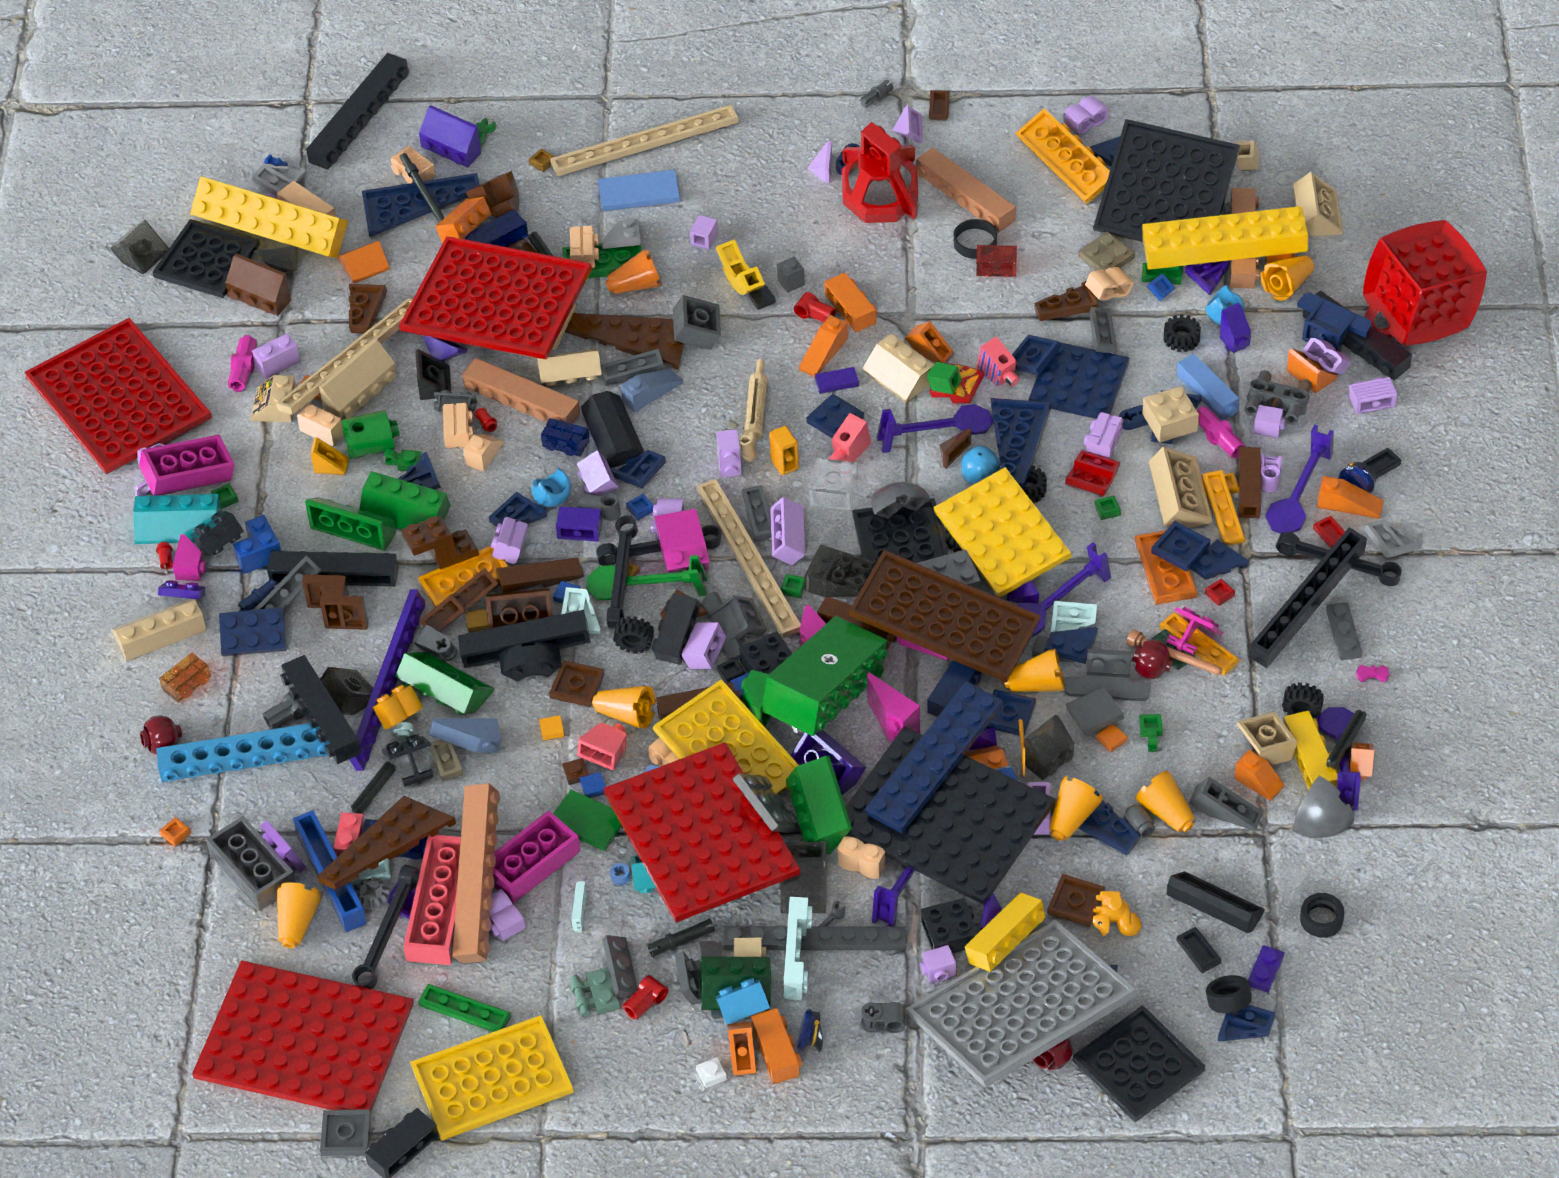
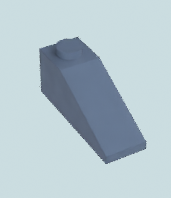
[621,369,683,413]
[429,718,502,753]

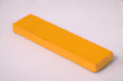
[1202,470,1245,546]
[1159,612,1239,676]

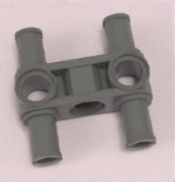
[1244,370,1312,425]

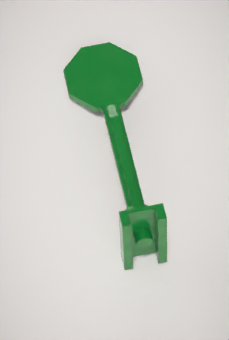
[586,555,708,601]

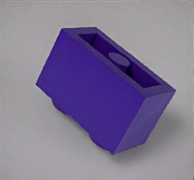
[556,506,602,542]

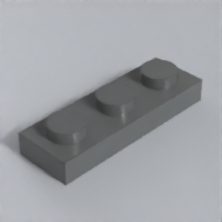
[1089,307,1117,353]
[600,349,665,385]
[742,485,772,541]
[1326,602,1362,660]
[602,935,638,998]

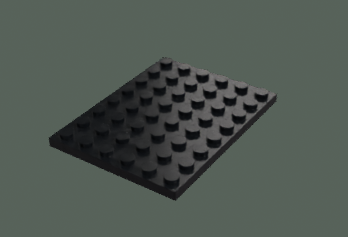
[846,727,1055,905]

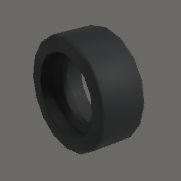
[1300,893,1345,938]
[1206,975,1252,1013]

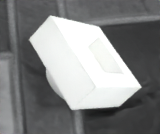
[696,1057,727,1088]

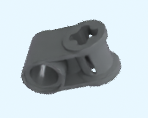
[414,625,457,661]
[861,1002,905,1033]

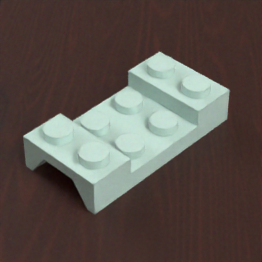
[784,897,812,1001]

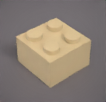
[1142,386,1199,443]

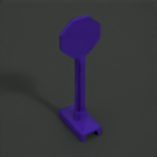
[876,404,993,453]
[1265,425,1334,534]
[1017,542,1111,637]
[1317,707,1361,810]
[872,866,915,926]

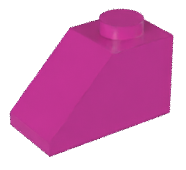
[172,534,206,581]
[799,605,826,646]

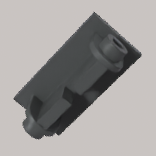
[434,390,478,412]

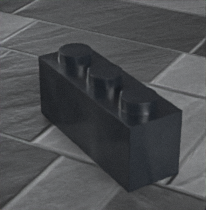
[652,593,700,665]
[365,1108,439,1178]

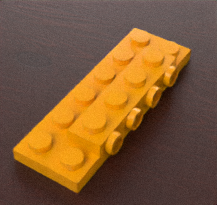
[1015,108,1110,205]

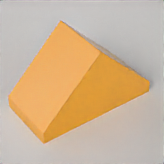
[311,437,349,475]

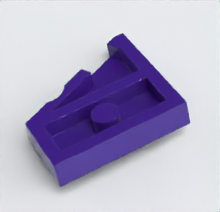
[1185,261,1229,295]

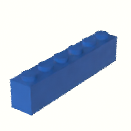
[293,810,367,932]

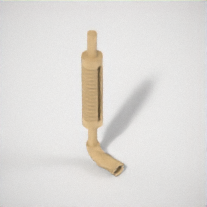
[739,359,768,462]

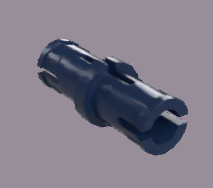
[238,579,277,611]

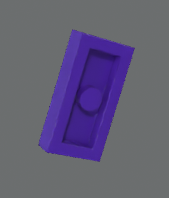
[158,580,205,599]
[1248,945,1285,993]

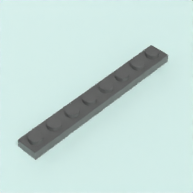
[723,926,906,951]

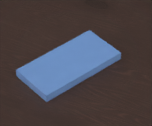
[598,170,680,211]

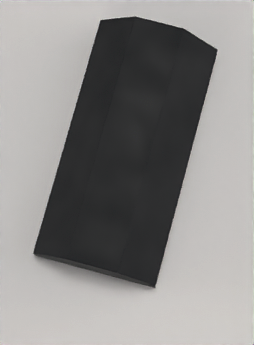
[581,391,644,469]
[1167,871,1265,933]

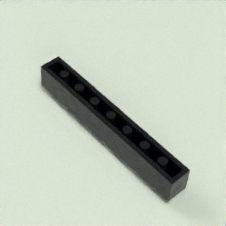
[306,53,409,170]
[1249,527,1367,668]

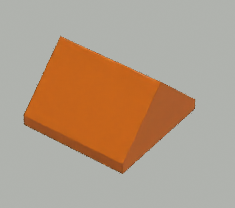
[337,241,390,283]
[1287,348,1338,394]

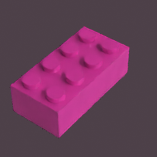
[139,434,235,496]
[493,810,580,904]

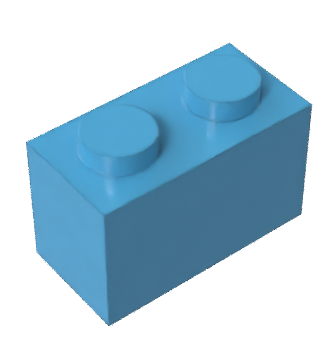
[715,978,770,1025]

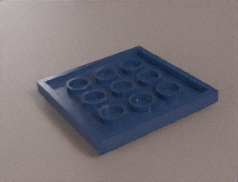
[1029,342,1129,419]

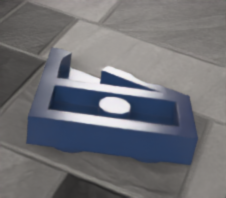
[611,450,666,489]
[489,492,547,527]
[1044,627,1098,664]

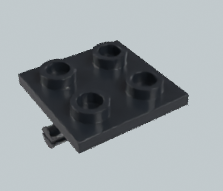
[381,734,434,787]

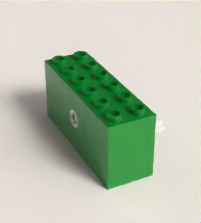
[761,616,887,736]

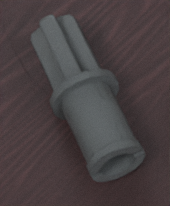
[860,79,893,107]

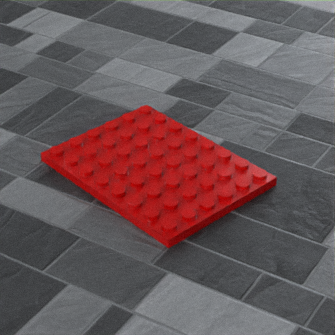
[399,236,592,360]
[24,318,212,474]
[604,742,800,923]
[192,960,414,1111]

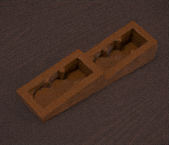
[496,557,584,593]
[419,568,499,632]

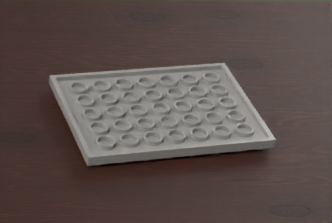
[906,920,1137,1088]

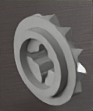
[355,877,390,910]

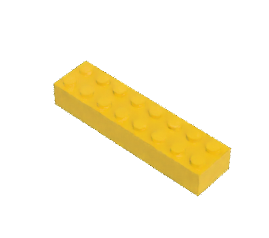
[190,176,348,258]
[1142,206,1308,270]

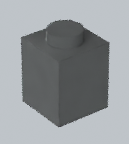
[777,256,805,293]

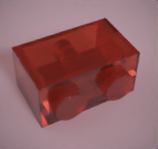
[976,245,1017,277]

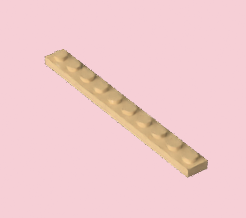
[550,105,738,176]
[276,298,413,415]
[697,479,801,639]

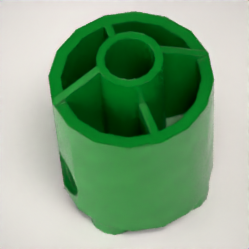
[341,410,400,459]

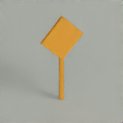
[1018,719,1025,776]

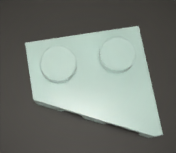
[561,587,601,634]
[1051,601,1097,632]

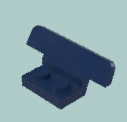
[1297,293,1372,352]

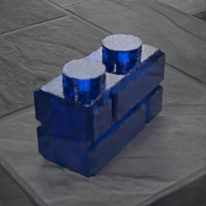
[541,418,590,457]

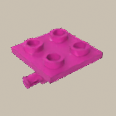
[1166,607,1223,655]

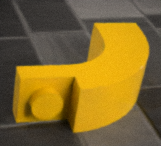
[716,239,765,295]

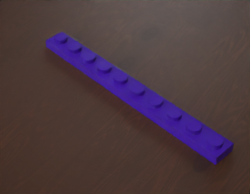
[349,589,426,771]

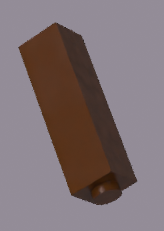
[1238,447,1261,518]
[817,596,897,650]
[656,682,741,721]

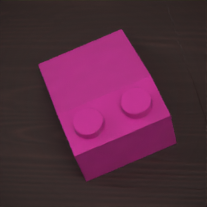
[654,508,710,573]
[867,672,920,742]

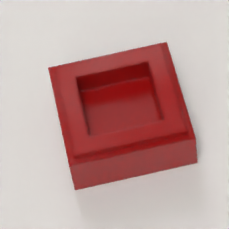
[1205,579,1235,606]

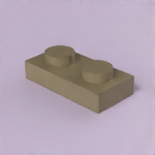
[429,740,463,782]

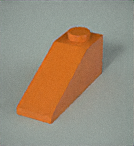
[799,315,848,377]
[1317,476,1384,519]

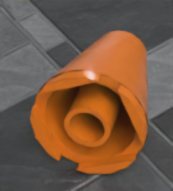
[605,249,662,294]

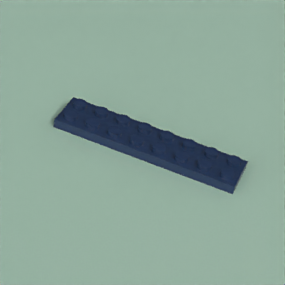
[865,681,1003,834]

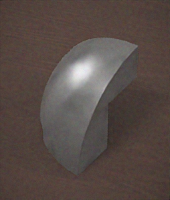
[871,482,931,519]
[1292,775,1354,838]

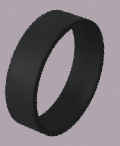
[954,219,997,259]

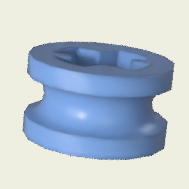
[610,863,631,885]

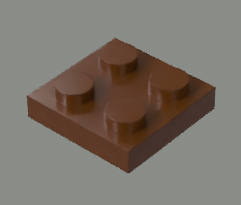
[549,660,605,707]
[1047,874,1105,927]

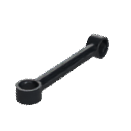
[607,515,638,629]
[596,525,721,566]
[1276,532,1402,586]
[352,865,420,989]

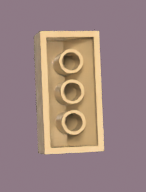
[319,339,397,424]
[1149,446,1213,528]
[111,599,206,661]

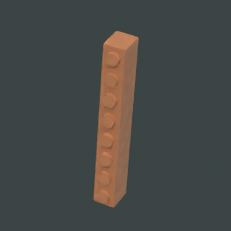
[452,783,500,964]

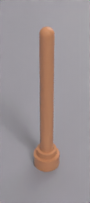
[1127,629,1222,675]

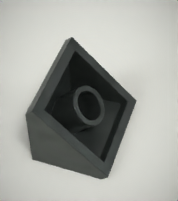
[415,349,451,400]

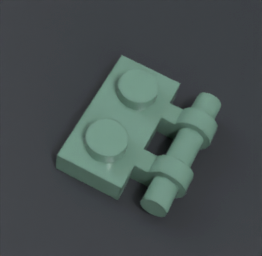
[570,967,620,1017]

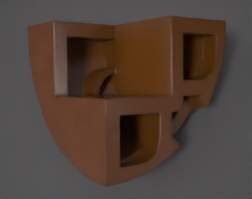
[466,171,519,217]

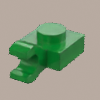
[476,118,496,145]
[384,449,422,471]
[1139,714,1163,752]

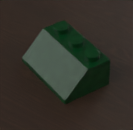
[699,956,771,1011]

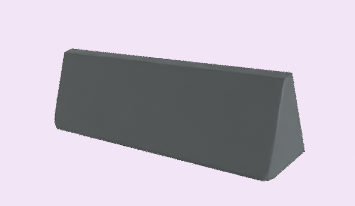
[254,555,321,610]

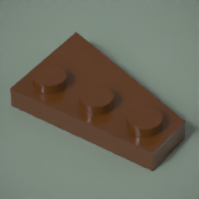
[1034,281,1098,321]
[349,284,387,334]

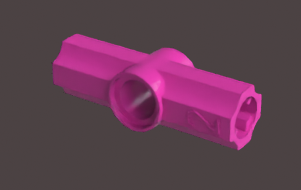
[228,335,257,392]
[1197,406,1246,459]

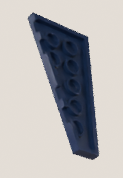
[362,173,479,237]
[990,398,1051,490]

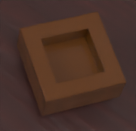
[562,758,589,785]

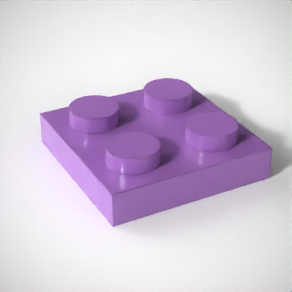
[260,820,307,873]

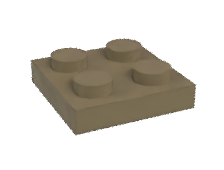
[1078,232,1135,271]

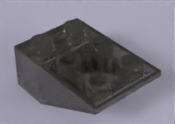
[804,544,877,597]
[780,842,827,913]

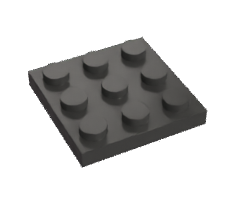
[733,773,800,833]

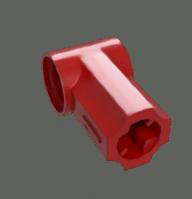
[793,292,836,323]
[623,975,669,1020]

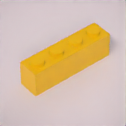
[1283,711,1339,789]
[965,892,1046,972]

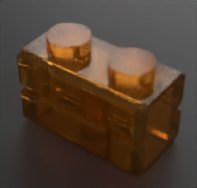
[159,652,211,702]

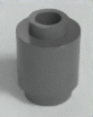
[1124,805,1155,838]

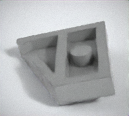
[252,163,306,195]
[602,218,641,249]
[1365,519,1423,559]

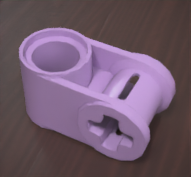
[1261,453,1282,493]

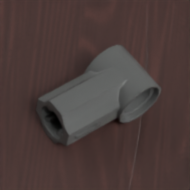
[578,493,621,521]
[262,692,306,729]

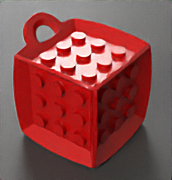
[1363,220,1487,346]

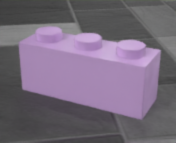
[771,497,806,565]

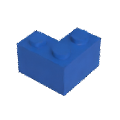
[233,515,281,574]

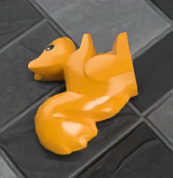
[1092,891,1142,936]

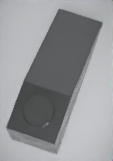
[1189,777,1263,831]

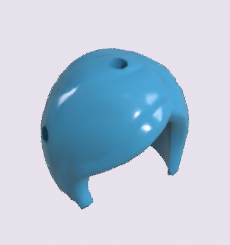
[1205,285,1245,325]
[961,445,1000,485]
[531,468,571,508]

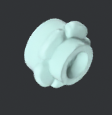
[393,722,415,740]

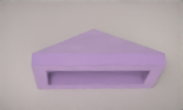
[892,105,923,143]
[808,141,832,183]

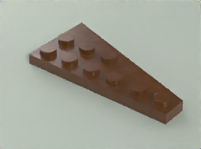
[565,313,684,370]
[317,796,456,890]

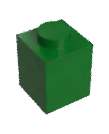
[927,362,962,395]

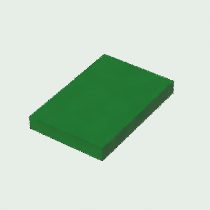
[553,789,622,851]

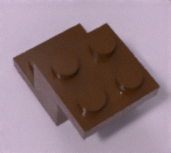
[401,516,479,569]
[302,574,368,630]

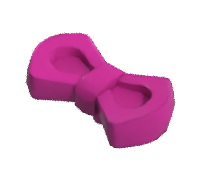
[1356,665,1390,683]

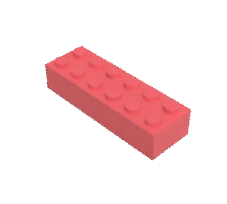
[403,835,461,965]

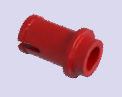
[474,407,497,432]
[156,542,173,570]

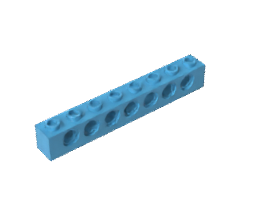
[156,724,327,782]

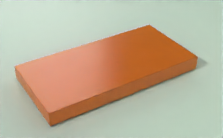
[1134,530,1197,605]

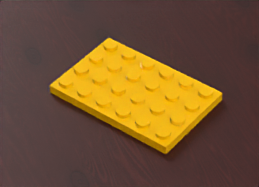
[933,467,1072,598]
[653,679,799,794]
[410,1015,574,1141]

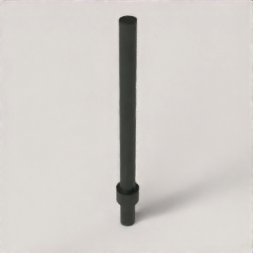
[400,153,445,222]

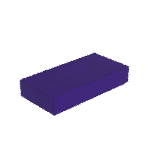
[815,367,859,394]

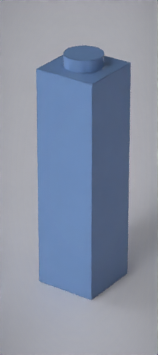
[1177,353,1239,420]

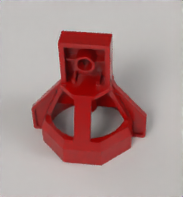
[842,122,918,223]

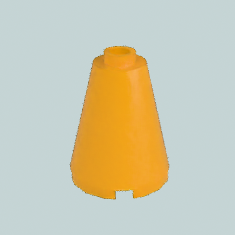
[1260,255,1314,301]
[1004,649,1065,692]
[592,685,656,729]
[1135,770,1195,833]
[1049,776,1103,841]
[277,883,322,948]

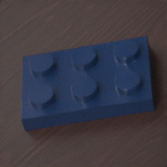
[219,607,286,656]

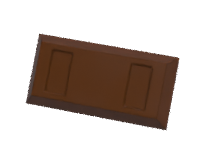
[929,90,950,121]

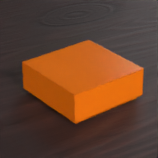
[1096,724,1128,752]
[159,817,191,847]

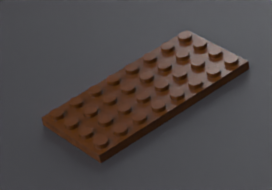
[848,550,1041,683]

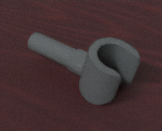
[819,901,846,926]

